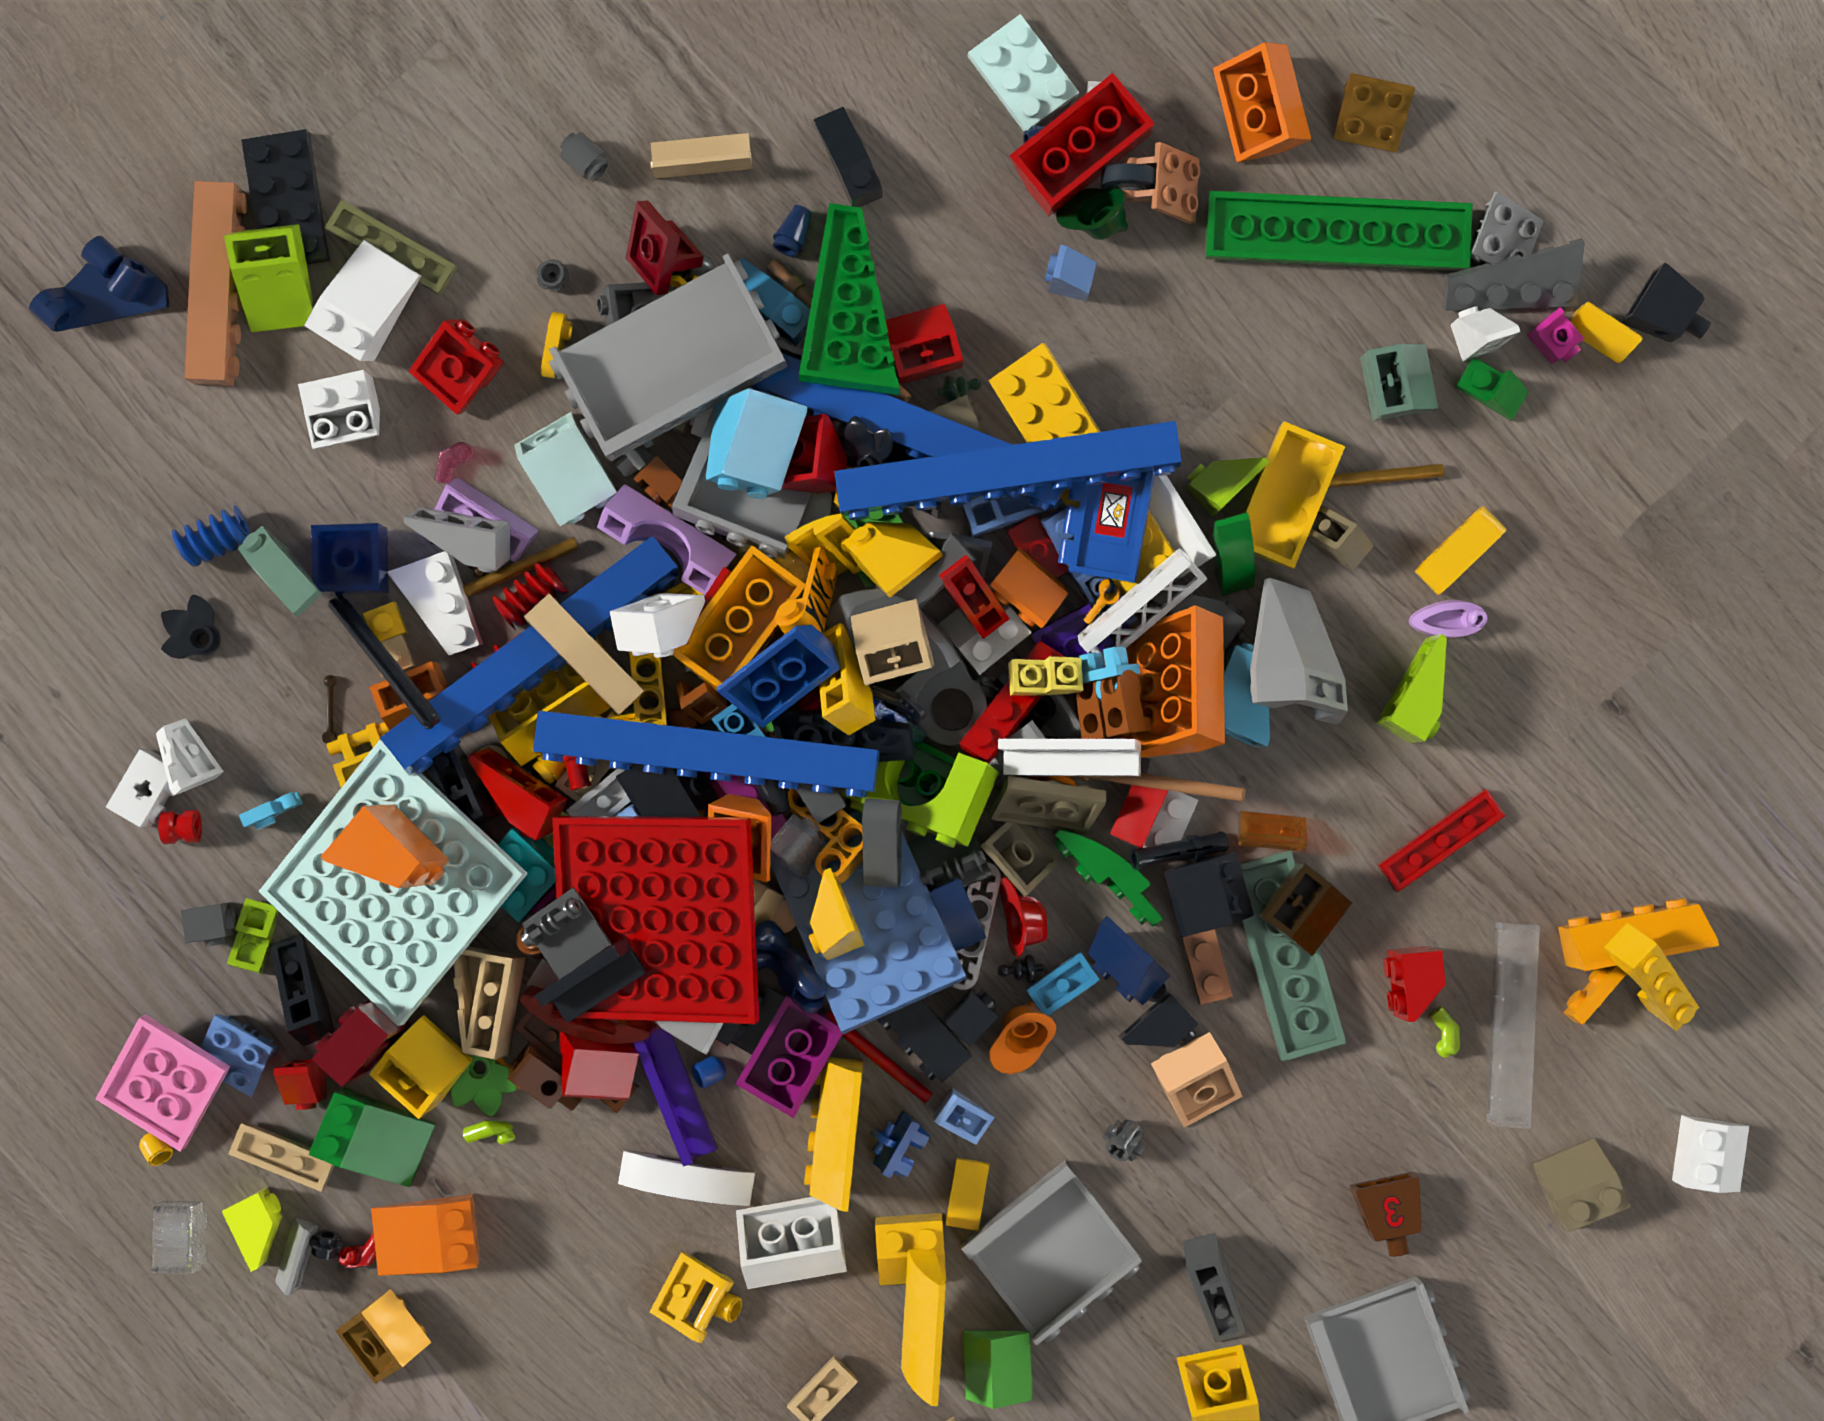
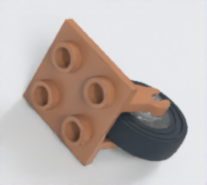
[1101,142,1200,224]

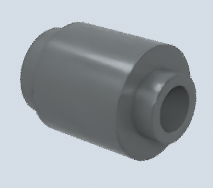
[560,132,610,182]

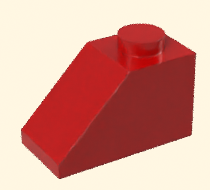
[273,1059,327,1110]

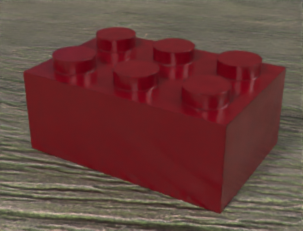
[311,1000,411,1087]

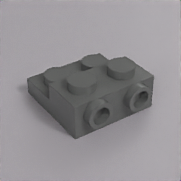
[596,282,673,329]

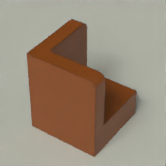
[675,679,728,725]

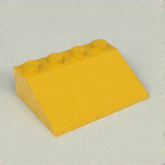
[804,1057,864,1212]

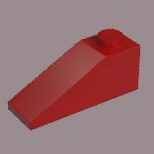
[939,555,1010,639]
[468,747,568,841]

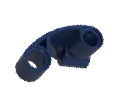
[29,236,169,332]

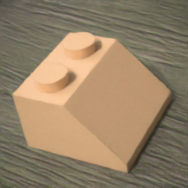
[1151,1032,1243,1128]

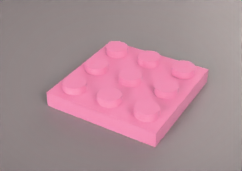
[96,1014,231,1152]

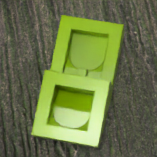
[227,898,279,975]

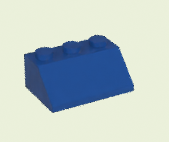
[717,625,840,728]

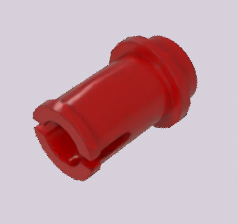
[563,756,592,790]

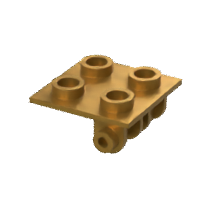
[1333,73,1415,153]

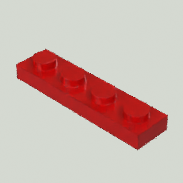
[960,641,1065,764]

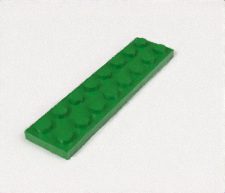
[1205,191,1473,271]

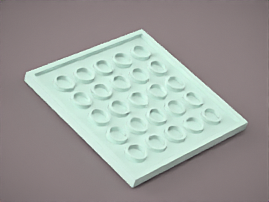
[259,740,528,1026]

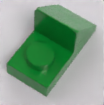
[1455,357,1529,421]

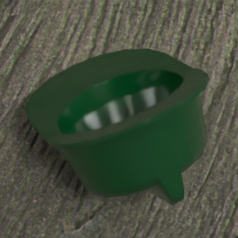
[1056,188,1128,240]

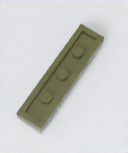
[325,199,458,296]

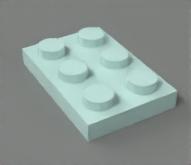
[968,14,1079,131]

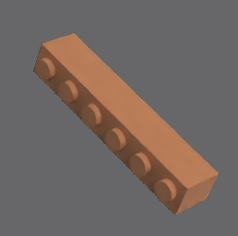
[184,181,248,386]

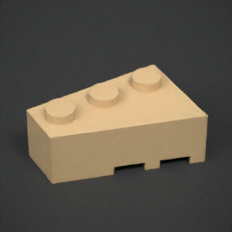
[453,946,526,1059]

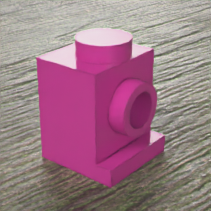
[1527,307,1584,364]

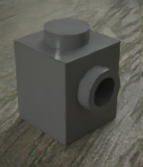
[181,902,238,947]

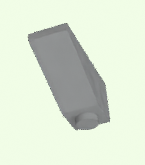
[404,507,510,572]

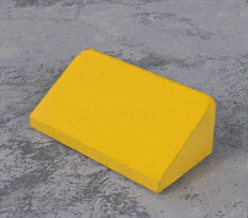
[1570,302,1643,363]

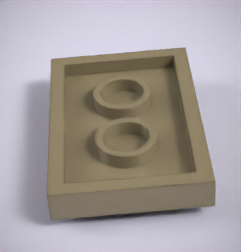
[991,776,1106,834]

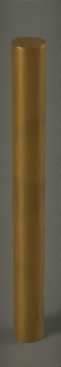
[1328,464,1444,488]
[463,537,579,598]

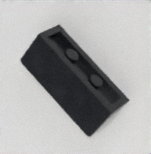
[534,938,646,1022]

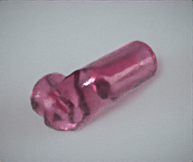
[434,442,473,484]

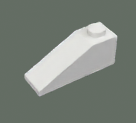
[1451,306,1520,362]

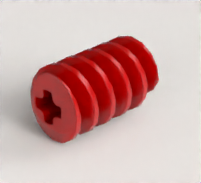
[492,563,569,630]

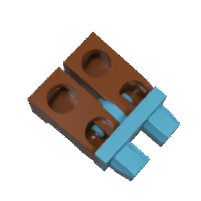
[1076,647,1152,739]

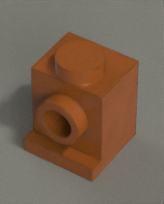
[633,456,683,509]

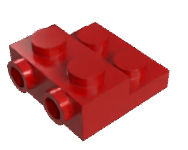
[408,319,504,415]

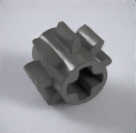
[1103,1119,1147,1161]

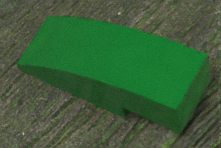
[1212,512,1255,596]

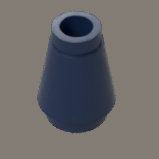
[773,205,812,257]

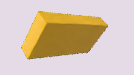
[945,1157,989,1231]

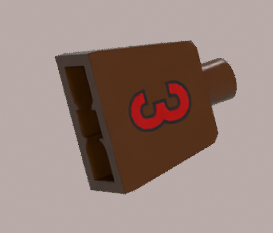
[1350,1172,1422,1257]

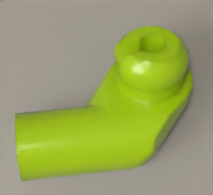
[1429,1006,1460,1058]

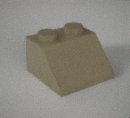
[1532,1138,1631,1233]

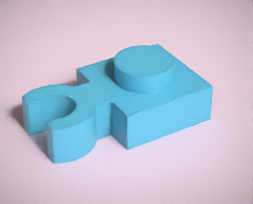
[239,792,303,830]

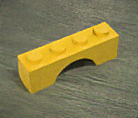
[1604,922,1700,1032]

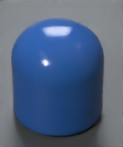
[692,1056,726,1089]

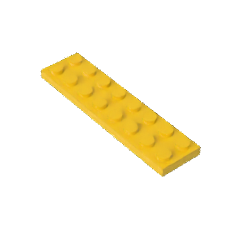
[988,343,1175,597]

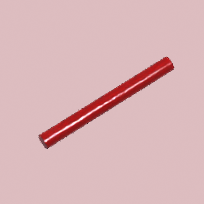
[826,1010,933,1104]

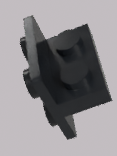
[716,981,785,1055]

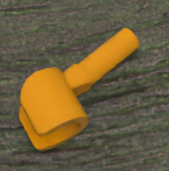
[1083,579,1120,625]

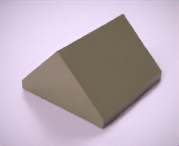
[979,822,1061,897]

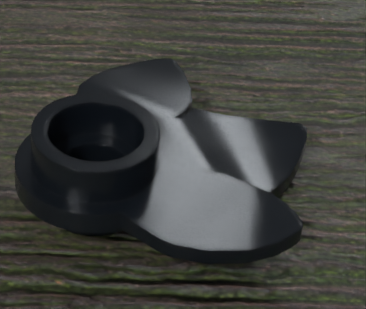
[838,416,893,468]
[161,594,221,659]

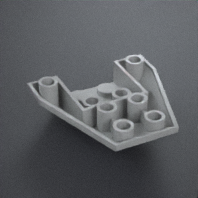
[1250,578,1348,725]

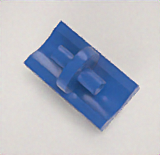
[870,1111,930,1178]

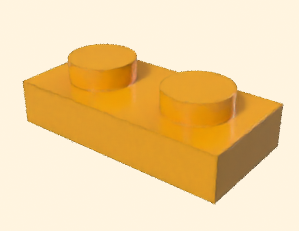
[1563,965,1627,1025]

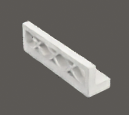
[1078,548,1207,666]
[998,739,1141,776]

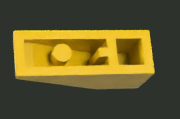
[819,623,875,735]

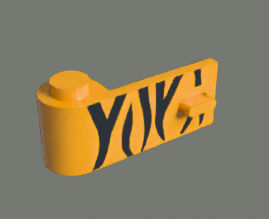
[775,547,838,634]

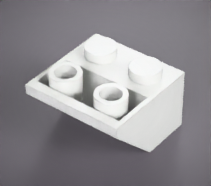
[298,370,380,450]

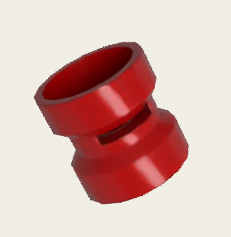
[158,810,202,845]

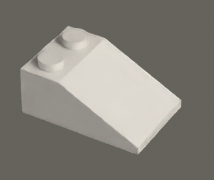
[304,240,421,361]

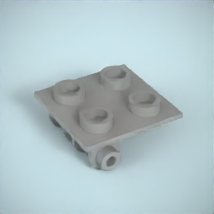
[1470,192,1544,265]

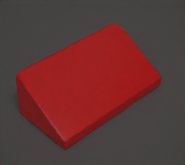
[1110,785,1168,848]

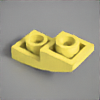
[1008,656,1083,696]

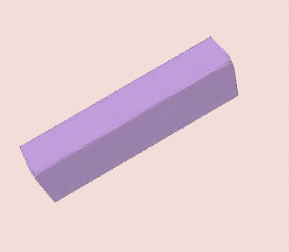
[435,477,538,563]

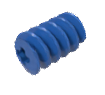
[172,505,250,567]

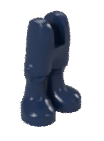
[755,920,827,1014]

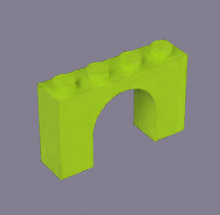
[841,753,999,848]

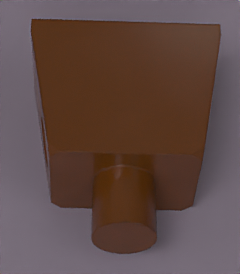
[507,1042,582,1111]

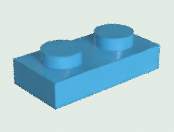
[1026,952,1100,1016]

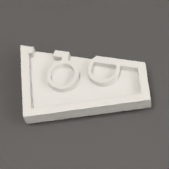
[387,551,483,656]

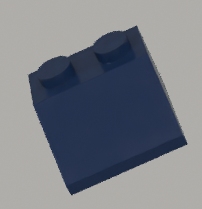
[1088,916,1170,1005]

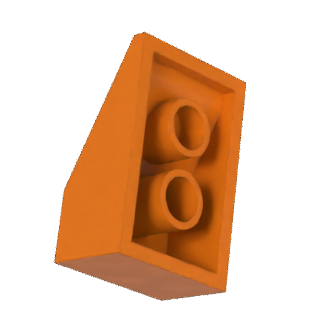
[371,1194,480,1276]

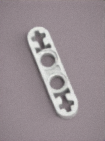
[953,862,1001,990]

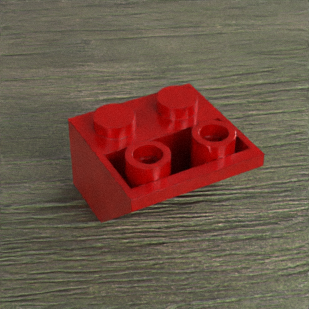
[886,303,963,385]
[1383,946,1446,1022]

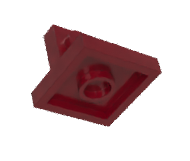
[625,200,704,295]

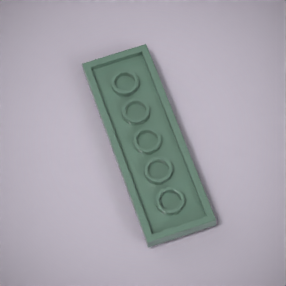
[1240,850,1347,1062]

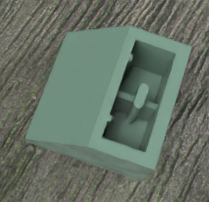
[1360,344,1439,422]

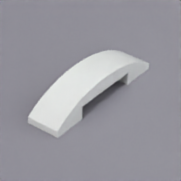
[618,1150,755,1206]

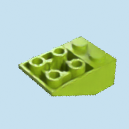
[224,224,315,333]

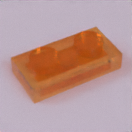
[1238,811,1307,852]

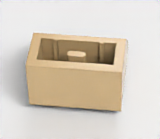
[851,599,935,685]

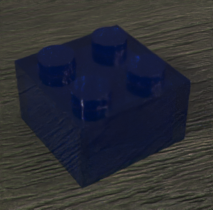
[311,523,389,595]

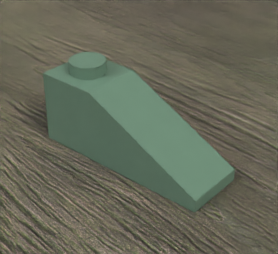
[238,525,322,618]

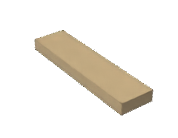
[524,594,644,715]

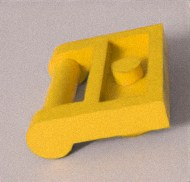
[650,1252,734,1343]

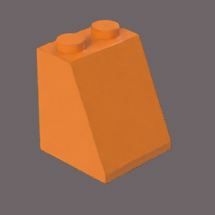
[320,804,450,888]

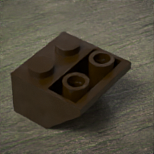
[1258,862,1352,956]

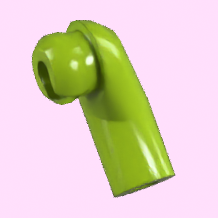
[463,1120,515,1145]

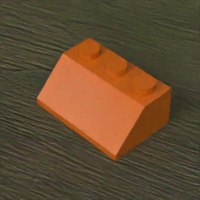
[1213,42,1312,163]

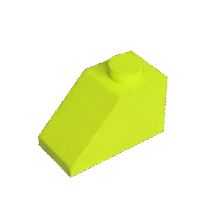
[222,1187,282,1272]

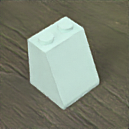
[514,412,617,526]

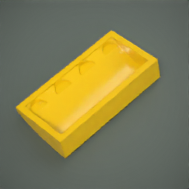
[1243,421,1345,569]
[901,1249,946,1406]

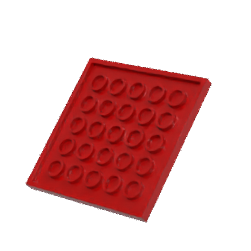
[552,816,759,1024]

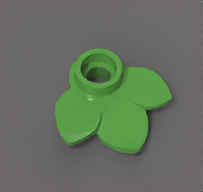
[451,1054,517,1116]

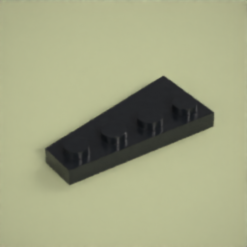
[772,707,916,762]

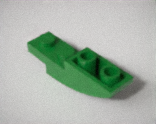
[1053,829,1163,927]

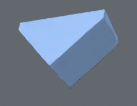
[934,1087,995,1145]

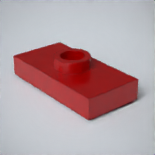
[1006,515,1068,578]

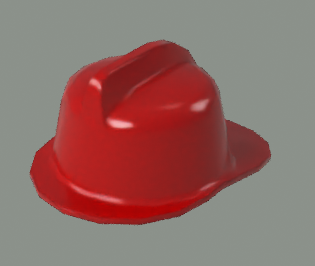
[1000,877,1048,957]

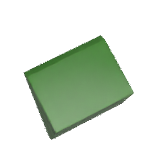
[963,1330,1033,1409]

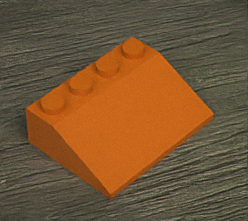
[1121,605,1225,758]

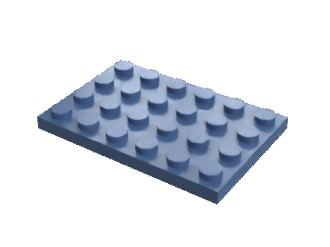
[770,811,967,1034]

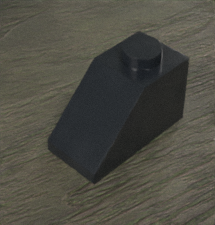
[1119,992,1199,1047]

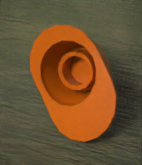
[990,1001,1056,1074]

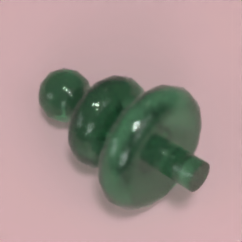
[938,376,981,402]

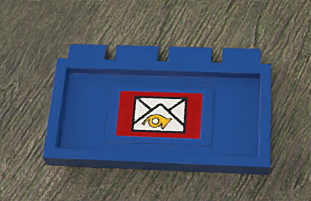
[1058,471,1155,583]

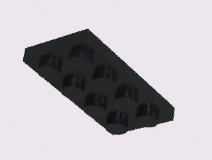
[241,129,330,264]

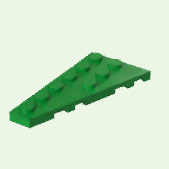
[799,203,900,395]

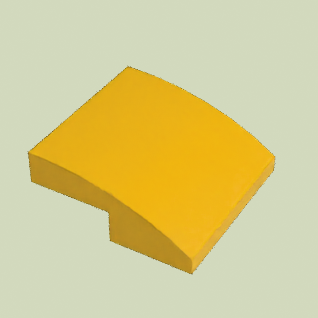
[785,514,861,576]

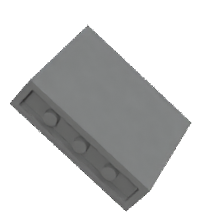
[961,1160,1142,1346]
[1303,1276,1470,1421]

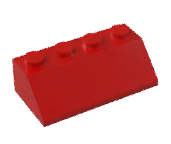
[1009,73,1155,217]

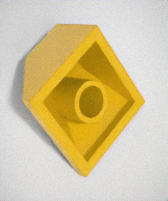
[842,521,943,598]
[808,868,865,961]
[1177,1344,1260,1421]

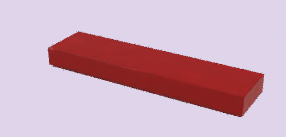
[1377,789,1506,892]

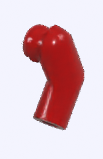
[338,1232,376,1268]

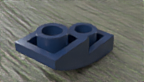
[929,878,986,951]

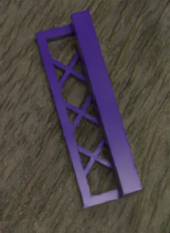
[633,1027,718,1167]

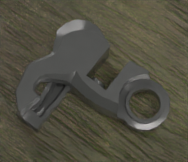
[826,532,988,746]

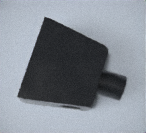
[1622,262,1711,342]

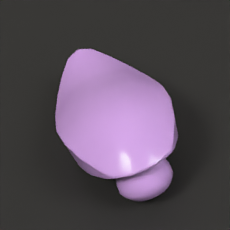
[1409,600,1488,639]

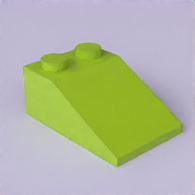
[1376,634,1447,743]

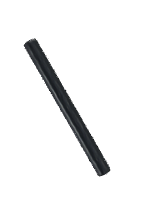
[328,594,440,730]

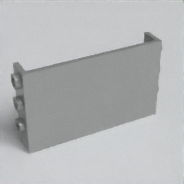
[549,253,788,461]
[672,337,841,559]

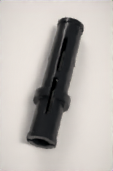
[1130,831,1229,870]

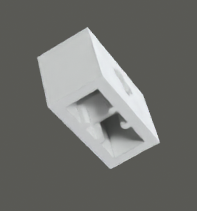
[106,749,173,827]

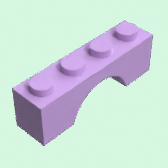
[597,484,737,595]

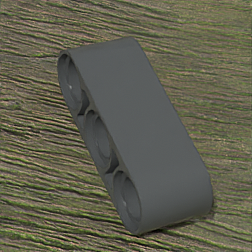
[862,798,902,889]

